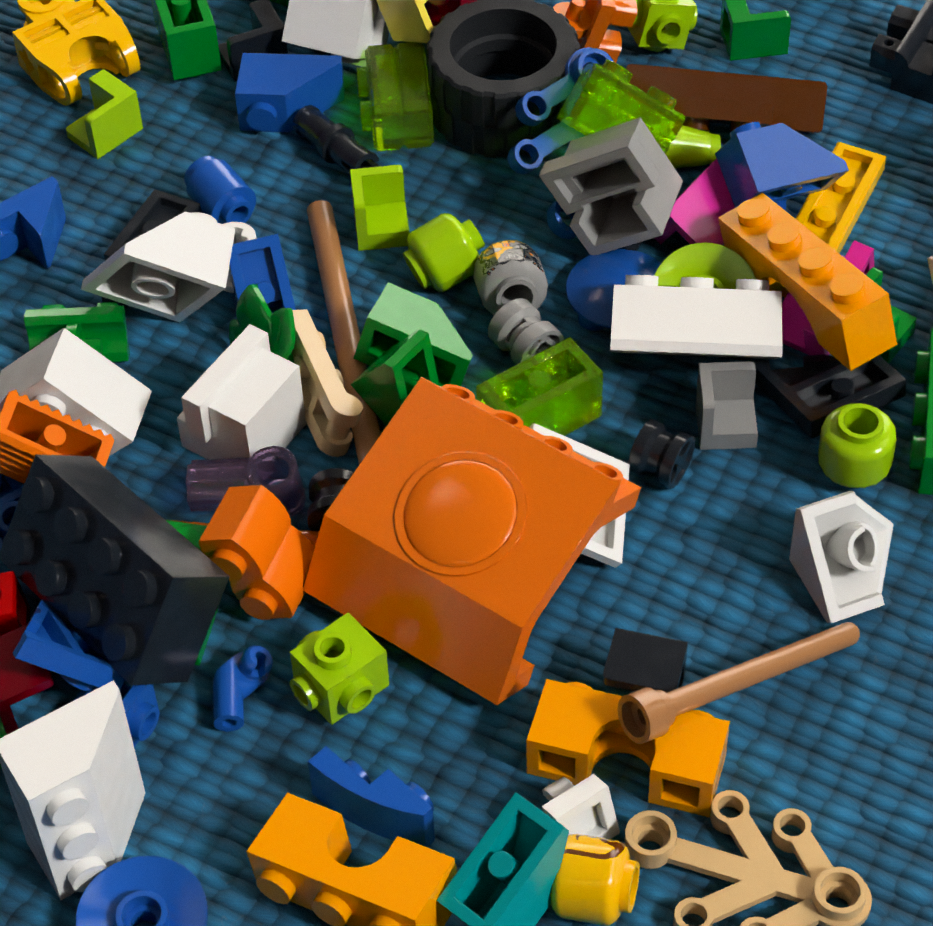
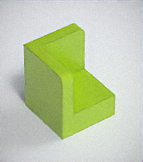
[66,69,143,159]
[350,165,410,251]

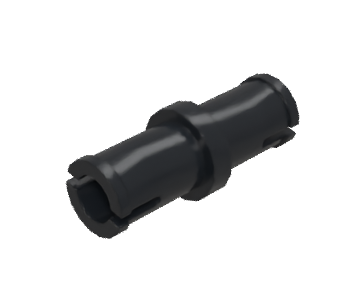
[293,105,379,174]

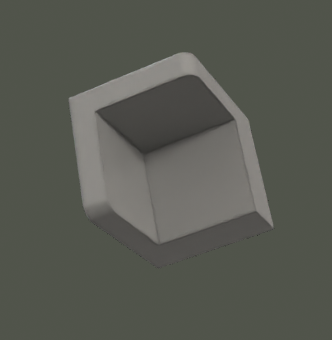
[695,361,758,450]

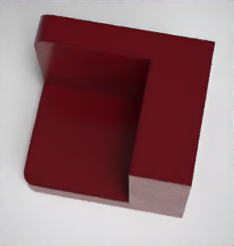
[0,625,54,735]

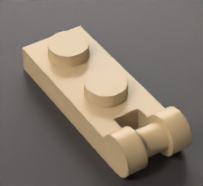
[291,309,363,457]

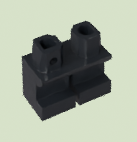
[869,0,933,104]

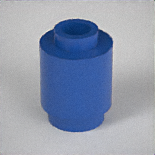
[184,156,256,224]

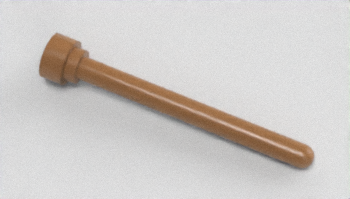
[617,622,860,744]

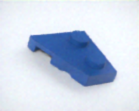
[12,600,125,691]

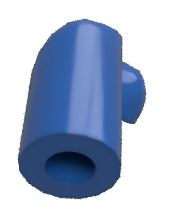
[212,645,273,732]

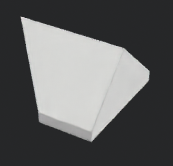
[789,491,894,623]

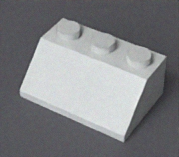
[610,275,783,359]
[0,680,146,900]

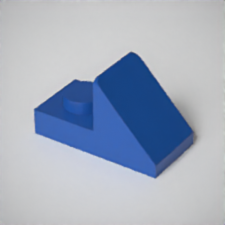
[0,176,66,269]
[229,234,296,313]

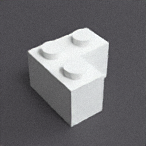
[0,328,152,456]

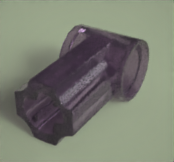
[186,446,306,518]

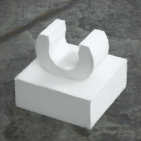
[542,774,620,839]

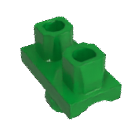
[24,302,130,362]

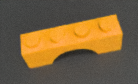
[718,193,897,371]

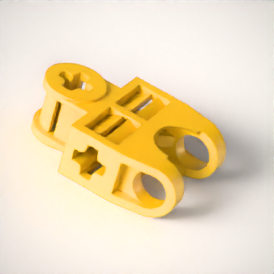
[12,0,140,106]

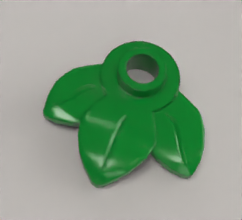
[229,284,295,363]

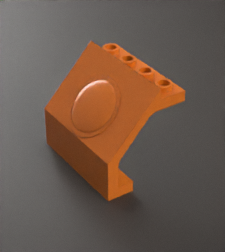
[303,377,642,705]

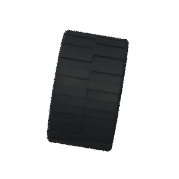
[427,0,580,158]

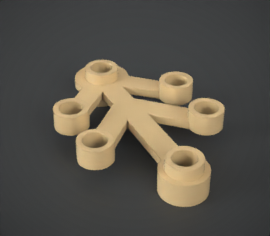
[625,790,872,926]

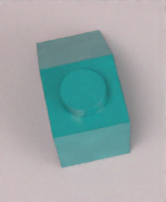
[436,792,569,926]

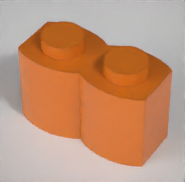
[199,485,315,620]

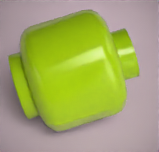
[402,213,485,292]
[818,403,897,488]

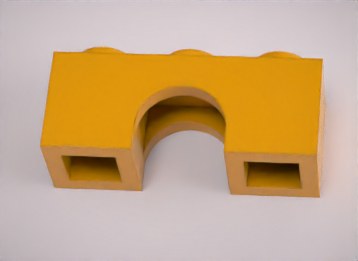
[526,679,730,817]
[246,792,458,926]

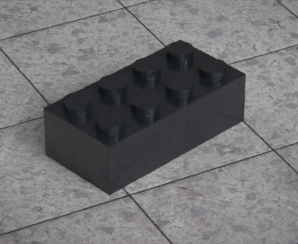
[0,454,230,686]

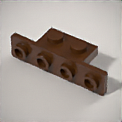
[622,64,827,133]

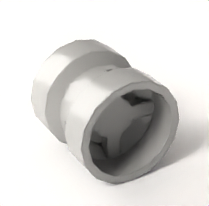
[488,298,564,375]

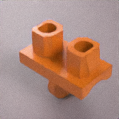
[553,0,638,75]

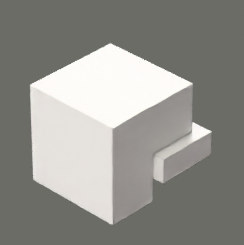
[282,0,389,70]
[177,324,306,483]

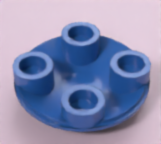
[566,249,661,331]

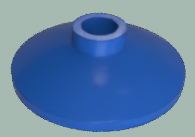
[76,856,208,926]

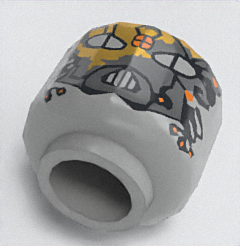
[473,240,548,315]

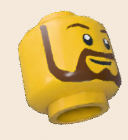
[551,834,640,926]

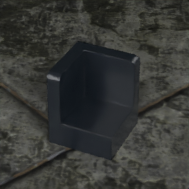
[218,0,288,82]
[603,628,688,693]

